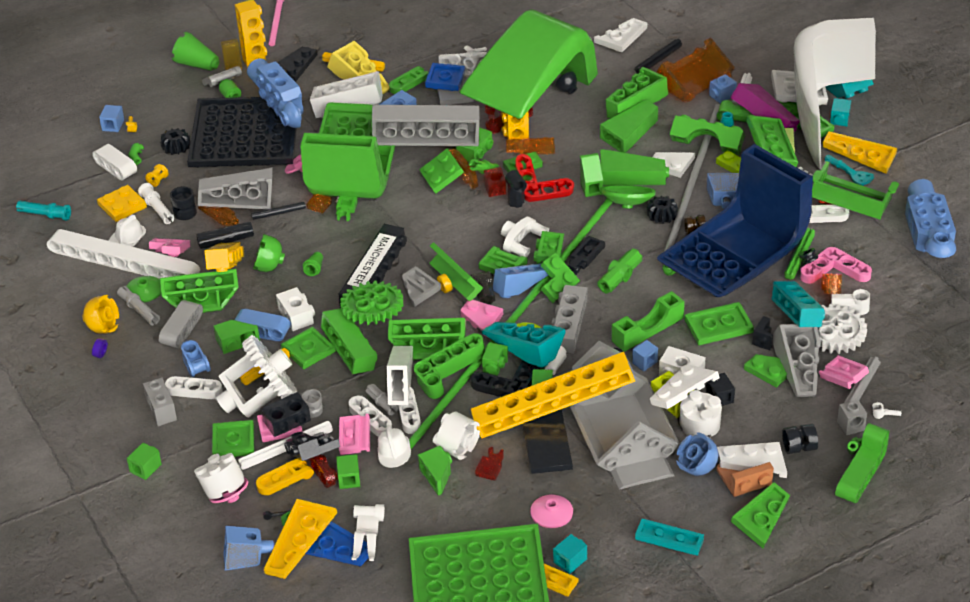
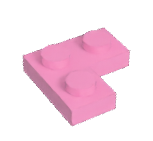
[149,238,190,257]

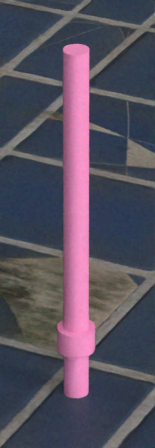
[269,0,285,46]

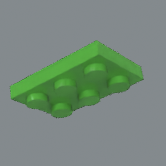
[685,302,754,345]

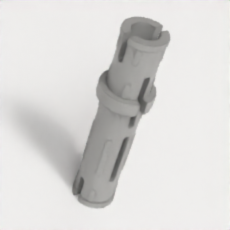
[117,286,160,326]

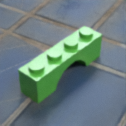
[670,115,745,155]
[612,291,685,352]

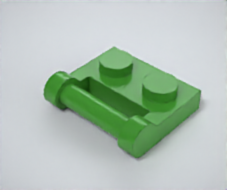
[479,246,528,274]

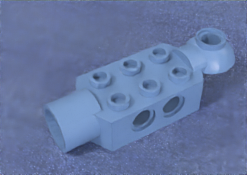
[247,58,304,128]
[905,179,956,258]

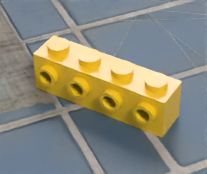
[205,242,244,272]

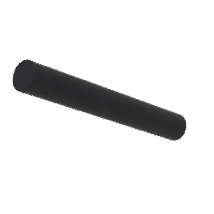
[251,202,306,220]

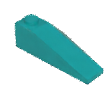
[482,322,566,367]

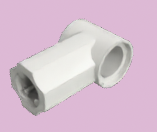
[831,289,870,315]

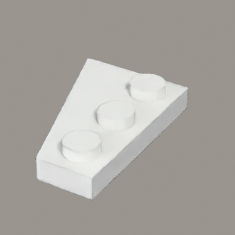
[594,18,647,52]

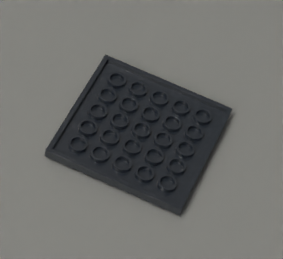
[187,97,297,168]

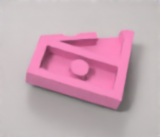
[460,300,503,338]

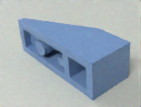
[493,263,548,298]

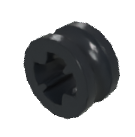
[799,248,819,264]

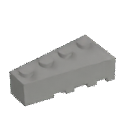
[198,168,272,209]

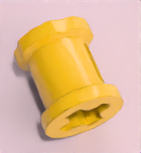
[145,164,169,187]

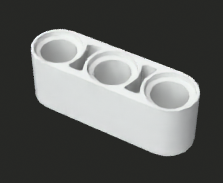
[93,144,137,181]

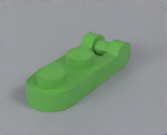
[389,66,429,95]

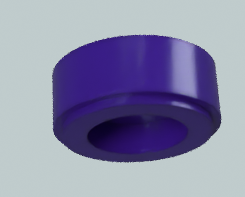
[92,338,108,358]

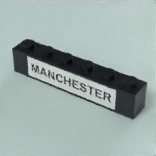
[338,223,407,308]

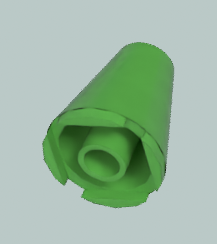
[172,32,220,71]

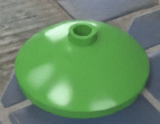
[601,185,656,208]

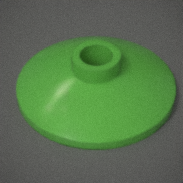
[126,276,161,302]

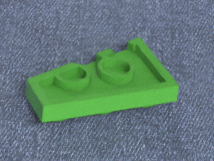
[731,482,790,548]

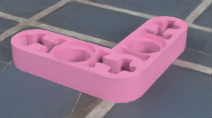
[800,247,872,284]

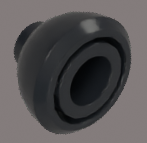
[555,71,578,94]

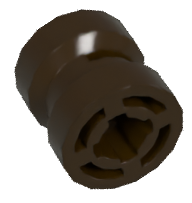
[684,214,706,235]

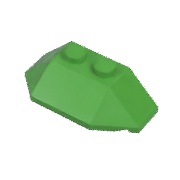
[160,269,238,313]
[388,318,466,360]

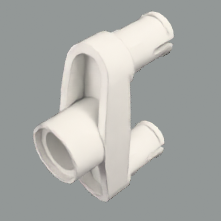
[501,216,549,257]

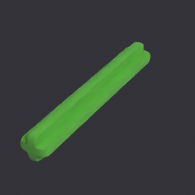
[784,228,815,280]

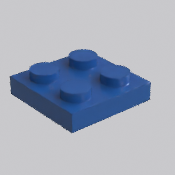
[425,63,466,91]

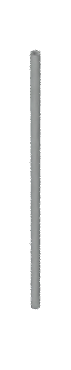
[664,104,720,251]

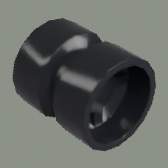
[170,186,197,221]
[782,423,818,454]

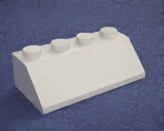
[310,71,383,118]

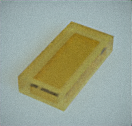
[221,39,242,71]

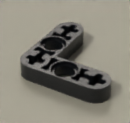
[471,360,540,397]

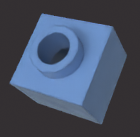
[632,340,658,371]

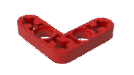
[515,154,574,202]

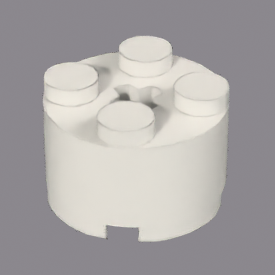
[679,390,722,437]
[433,412,480,460]
[194,453,245,499]

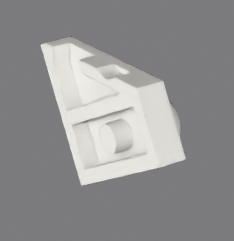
[653,152,695,178]

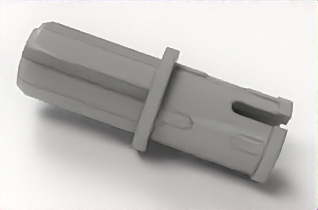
[365,384,399,415]

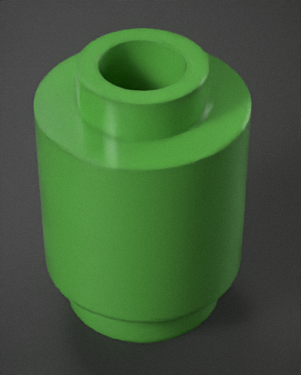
[219,79,241,98]

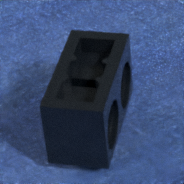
[261,392,311,437]

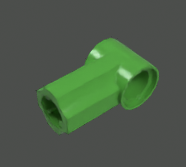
[717,100,753,122]

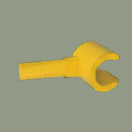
[126,116,137,132]

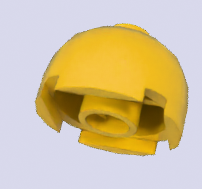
[83,295,119,334]

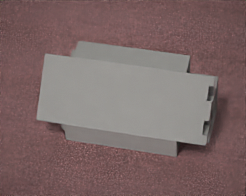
[570,341,680,490]

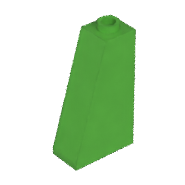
[600,99,658,153]
[600,149,669,186]

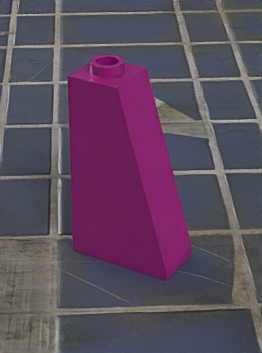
[731,83,800,132]

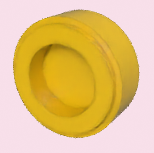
[437,274,453,293]

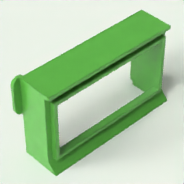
[812,161,899,220]

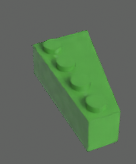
[606,67,668,119]

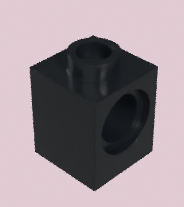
[706,373,735,406]

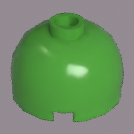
[253,234,285,272]

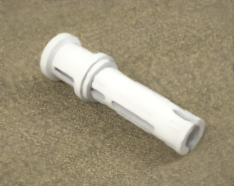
[138,183,174,224]

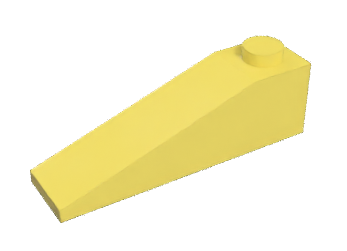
[327,41,389,94]

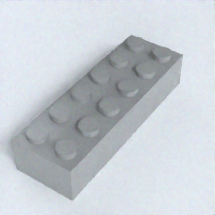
[372,105,479,146]

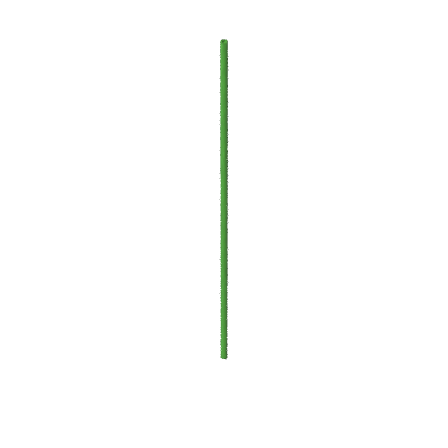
[409,198,613,450]

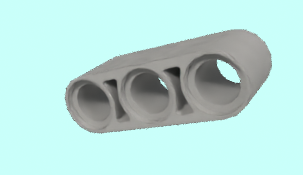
[159,300,203,349]

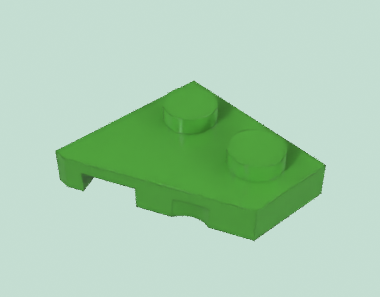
[744,354,795,388]

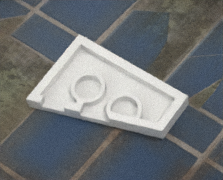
[650,364,719,409]
[717,442,787,478]

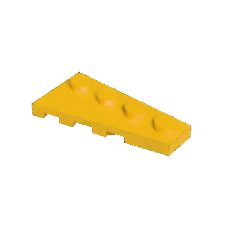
[823,131,897,174]
[264,499,337,579]

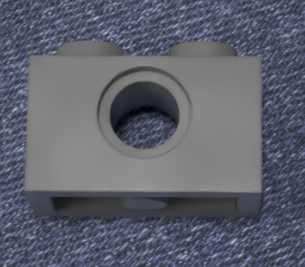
[143,378,177,426]

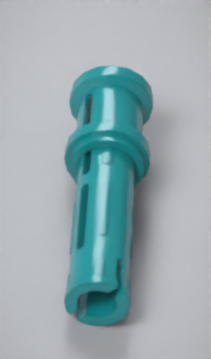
[16,200,71,221]

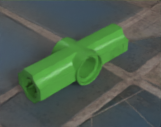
[598,248,642,294]

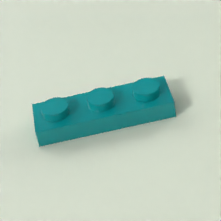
[635,519,704,556]

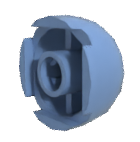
[676,432,719,476]

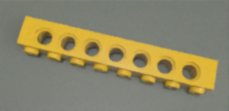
[471,352,635,439]

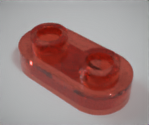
[310,454,338,488]

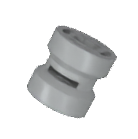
[301,389,323,418]

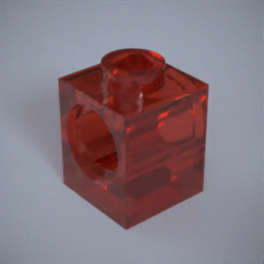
[484,167,506,197]

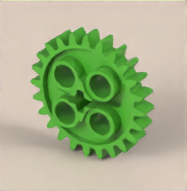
[340,281,404,325]

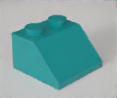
[825,80,874,99]

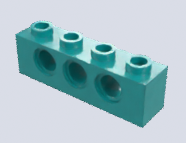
[771,281,825,327]

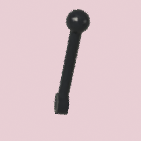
[263,510,291,520]

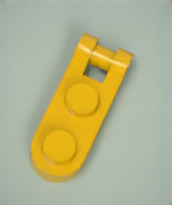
[256,458,314,495]

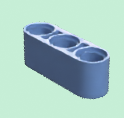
[234,309,291,341]

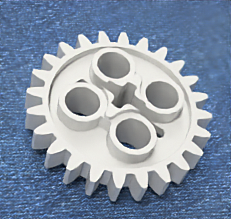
[817,304,867,354]

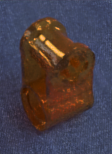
[821,273,842,294]

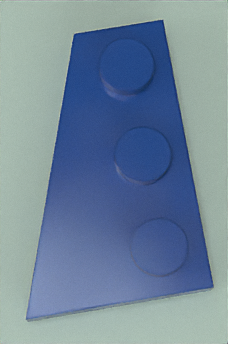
[305,521,368,566]

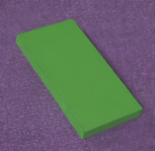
[746,115,798,167]

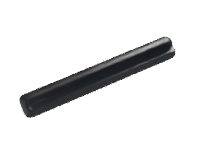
[634,39,682,74]

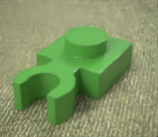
[336,196,358,221]

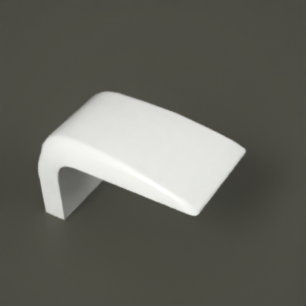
[794,18,876,170]

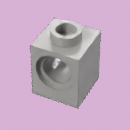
[837,400,867,435]

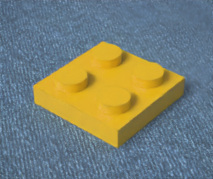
[97,185,147,222]

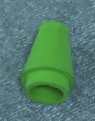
[303,252,323,276]

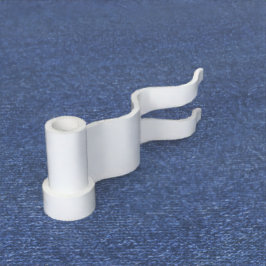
[352,504,384,561]

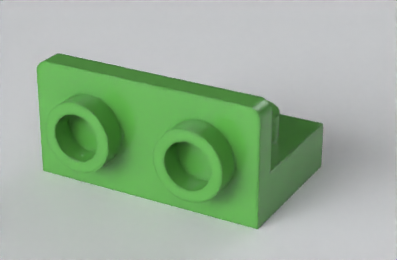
[534,231,564,264]

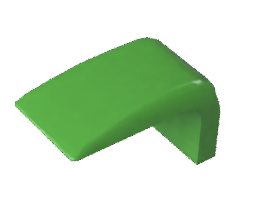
[460,9,598,118]
[301,102,396,199]

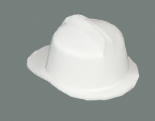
[109,215,146,247]
[377,425,411,468]

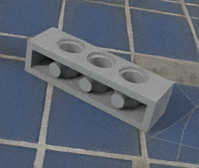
[552,285,588,354]

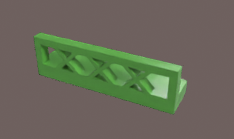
[429,242,483,301]

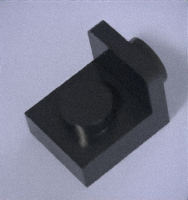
[752,316,773,350]

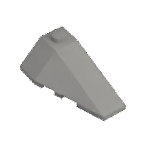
[773,324,821,397]

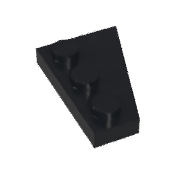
[277,46,318,82]

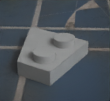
[402,266,441,307]

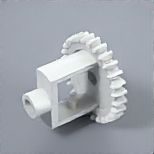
[216,335,297,418]

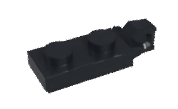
[568,236,605,275]

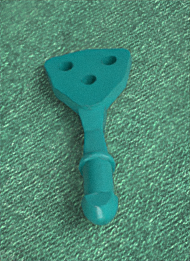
[824,155,874,186]

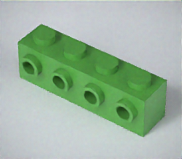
[321,309,377,374]

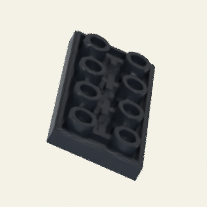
[523,409,573,474]

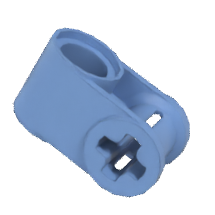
[181,340,211,378]

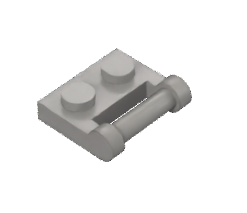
[202,66,242,87]

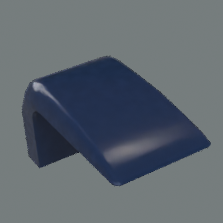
[657,144,813,297]

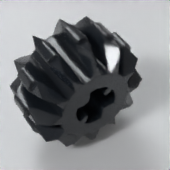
[160,128,190,155]
[647,195,678,224]

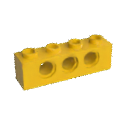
[234,0,267,68]

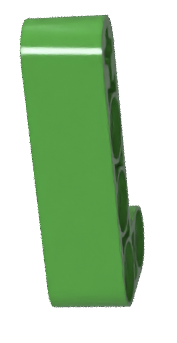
[414,333,485,399]
[835,423,890,504]

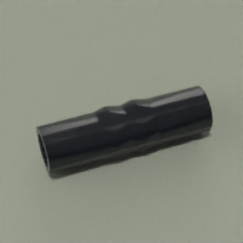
[196,221,254,249]

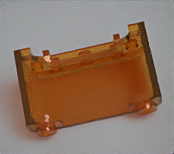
[656,37,735,102]

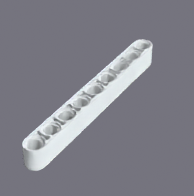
[47,229,200,279]

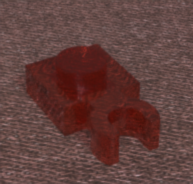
[475,447,504,481]

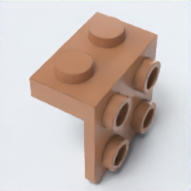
[716,462,774,497]

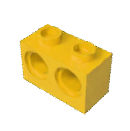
[501,112,529,143]

